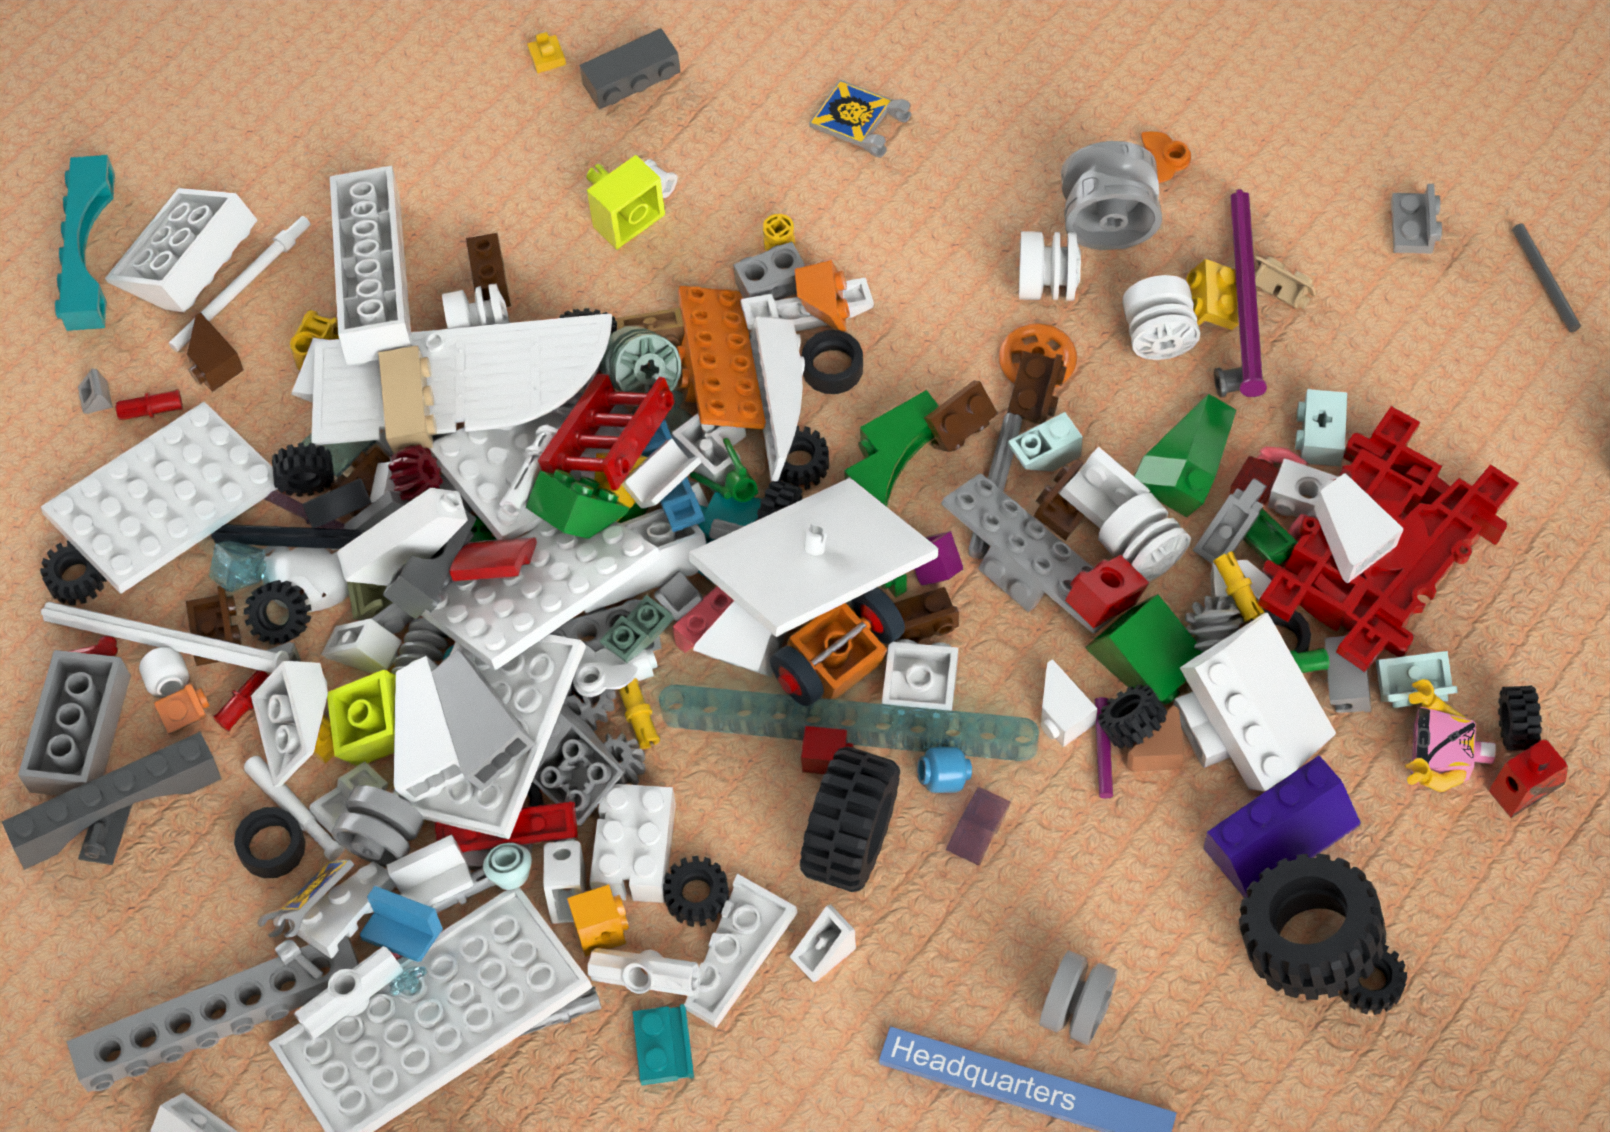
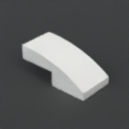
[309,762,388,834]

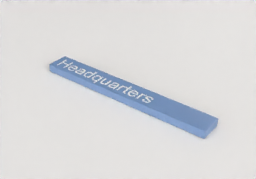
[879,1026,1177,1132]

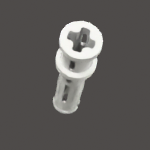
[499,425,558,516]

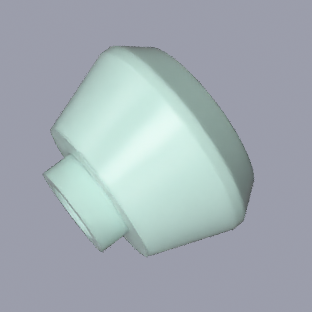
[483,843,532,890]

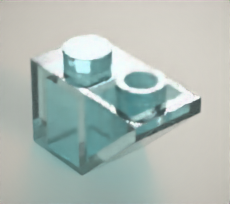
[209,540,267,592]

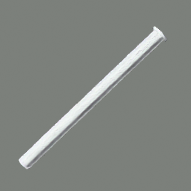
[41,602,289,673]

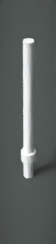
[168,216,311,352]

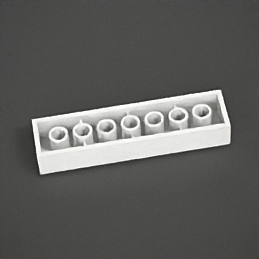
[330,165,412,365]

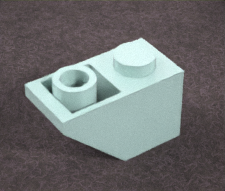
[1008,412,1083,472]

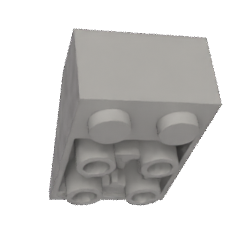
[532,704,625,826]

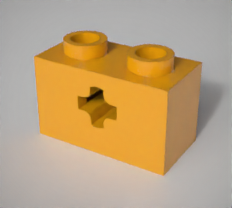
[567,884,630,957]

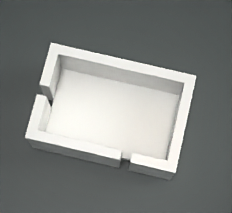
[590,784,676,903]

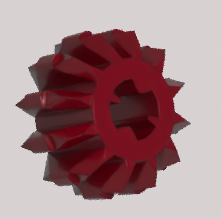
[388,444,443,502]

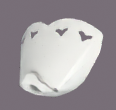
[257,546,349,612]

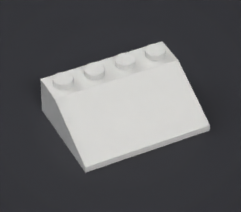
[105,188,257,312]
[1180,613,1336,791]

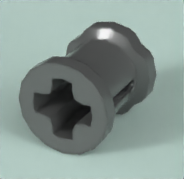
[1214,364,1243,398]

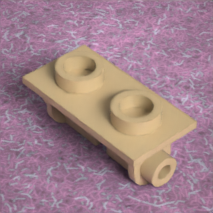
[1255,256,1317,309]

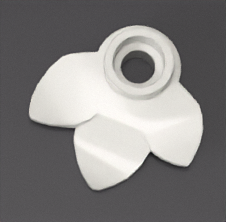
[573,645,638,697]

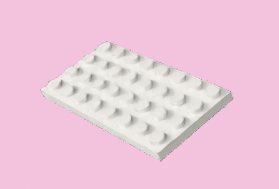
[269,887,592,1132]

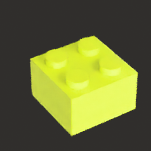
[327,669,396,766]

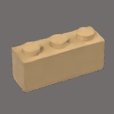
[378,345,437,454]

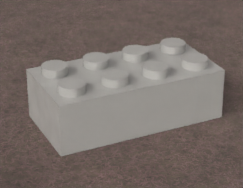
[18,650,131,796]

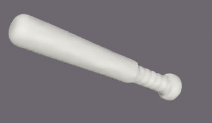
[244,756,345,861]

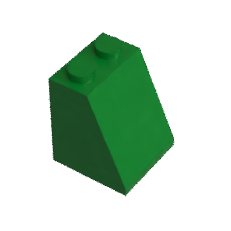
[1085,594,1203,706]

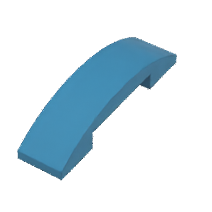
[642,419,705,532]

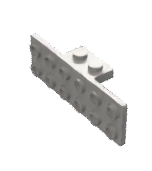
[941,474,1118,633]

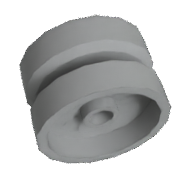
[331,785,424,867]
[1039,950,1118,1045]

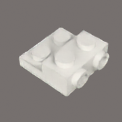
[882,639,958,717]

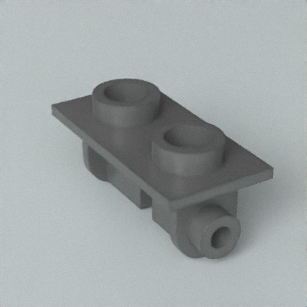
[78,804,133,865]

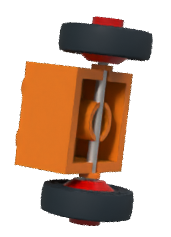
[770,587,905,707]

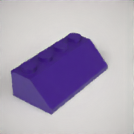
[1203,755,1361,898]

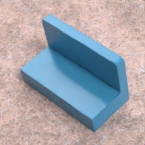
[360,886,443,962]

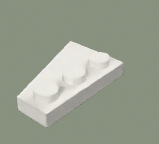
[288,861,396,959]

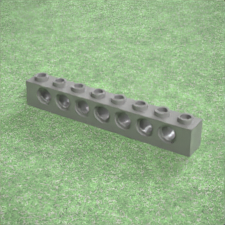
[66,936,359,1092]

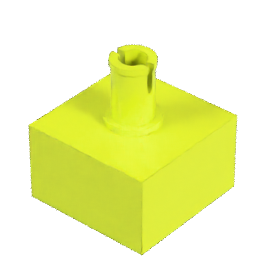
[586,155,665,250]

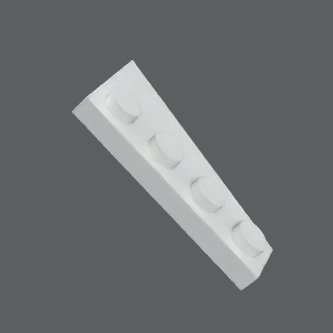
[684,874,798,1028]

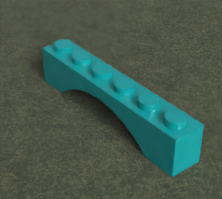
[55,155,115,331]

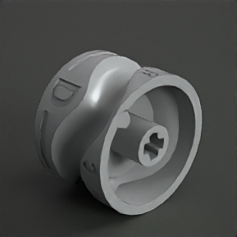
[1061,141,1162,250]

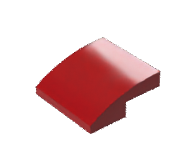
[449,537,537,581]

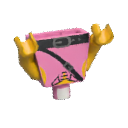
[1405,679,1496,792]

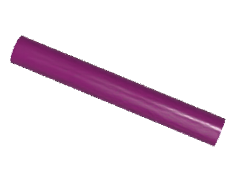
[1095,697,1113,799]

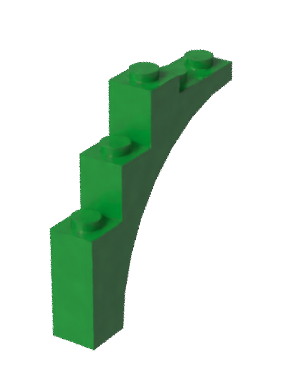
[844,390,939,598]

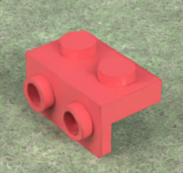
[673,586,734,653]

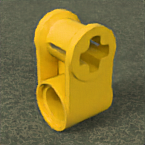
[290,310,339,371]

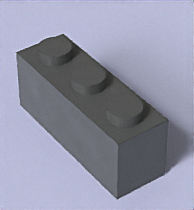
[579,28,680,110]

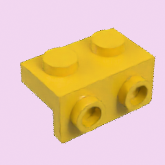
[1186,259,1239,330]

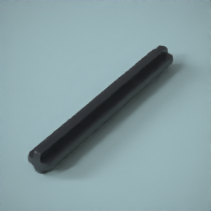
[211,524,366,549]

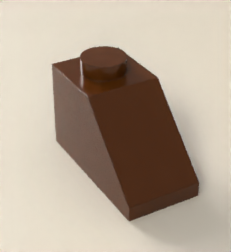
[187,312,244,392]

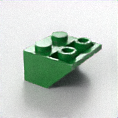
[525,469,629,539]

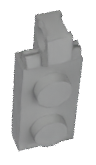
[1193,478,1267,564]

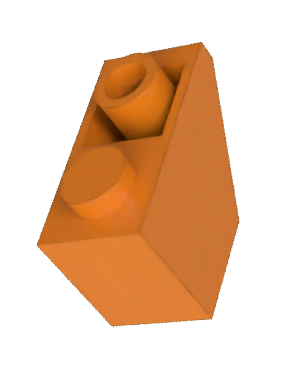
[795,260,850,332]

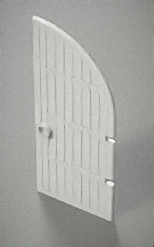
[311,314,612,446]

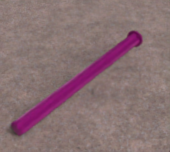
[1230,189,1267,397]

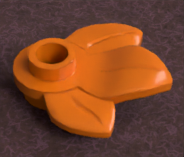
[1141,131,1191,183]

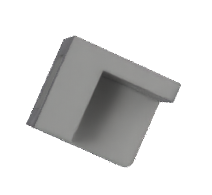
[654,571,703,622]

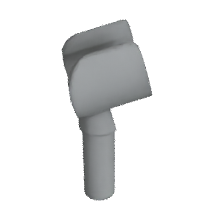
[275,940,323,980]

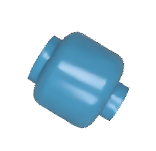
[917,747,972,793]

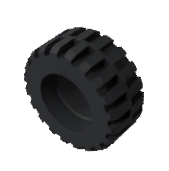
[800,746,900,892]
[1239,854,1386,1000]

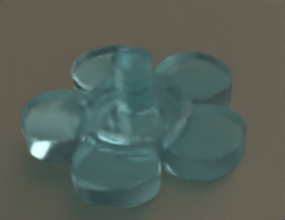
[389,966,427,996]

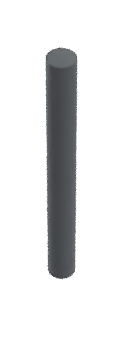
[1512,223,1581,332]

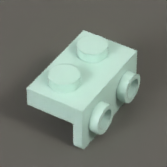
[1376,651,1458,708]

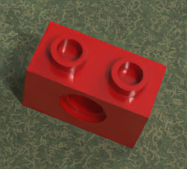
[1065,555,1149,629]

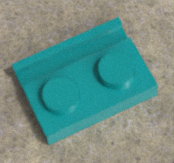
[633,1004,694,1086]

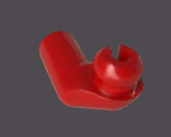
[67,636,118,657]

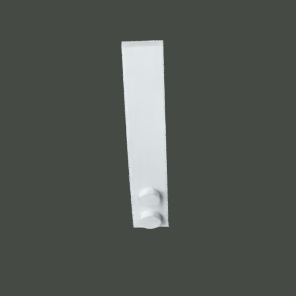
[749,317,805,481]

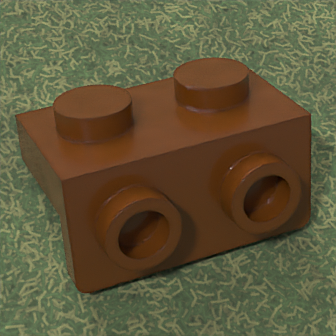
[924,380,998,452]
[1033,459,1086,541]
[186,585,242,666]

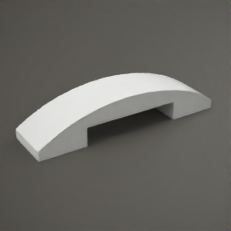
[740,278,874,331]

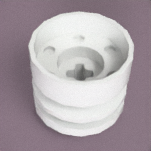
[1019,231,1081,301]
[1122,275,1200,360]
[442,283,510,329]
[1098,493,1191,582]

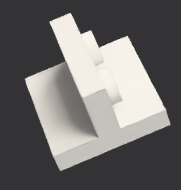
[1059,447,1150,529]

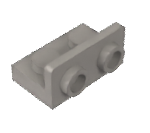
[1391,184,1442,254]

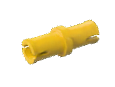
[1213,551,1265,623]
[618,678,661,749]

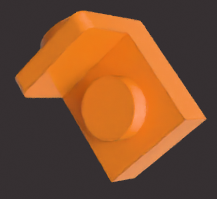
[153,683,210,735]

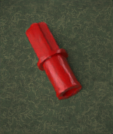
[115,389,183,420]
[212,670,269,732]

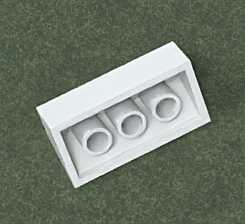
[584,508,706,614]

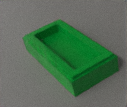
[1243,508,1298,565]

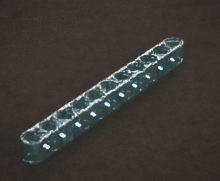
[659,685,1039,761]

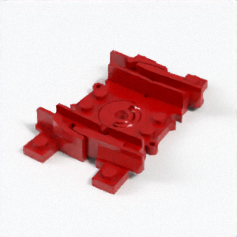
[1258,406,1519,672]

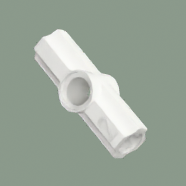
[294,946,404,1039]
[588,947,701,996]

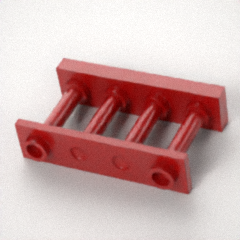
[538,374,675,490]

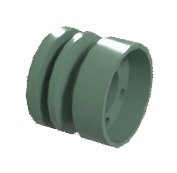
[600,326,681,393]

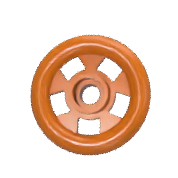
[999,323,1077,388]

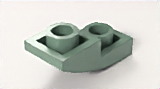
[600,595,674,663]

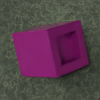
[915,531,963,585]

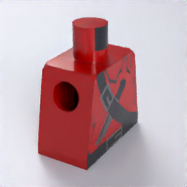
[1489,739,1568,818]

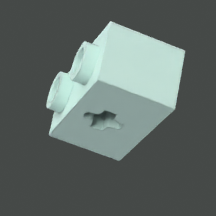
[1295,389,1347,467]

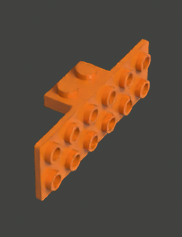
[676,286,766,429]

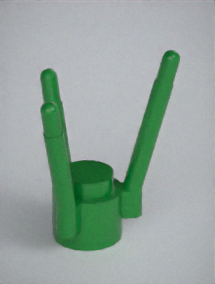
[690,438,759,502]

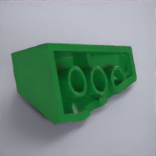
[1134,394,1237,517]

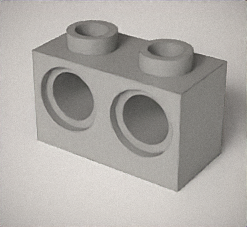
[733,242,805,301]

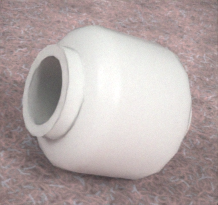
[139,647,189,698]

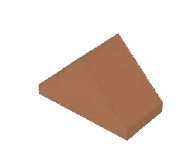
[1126,705,1184,772]

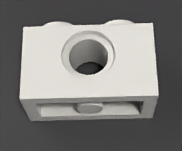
[1268,458,1338,519]

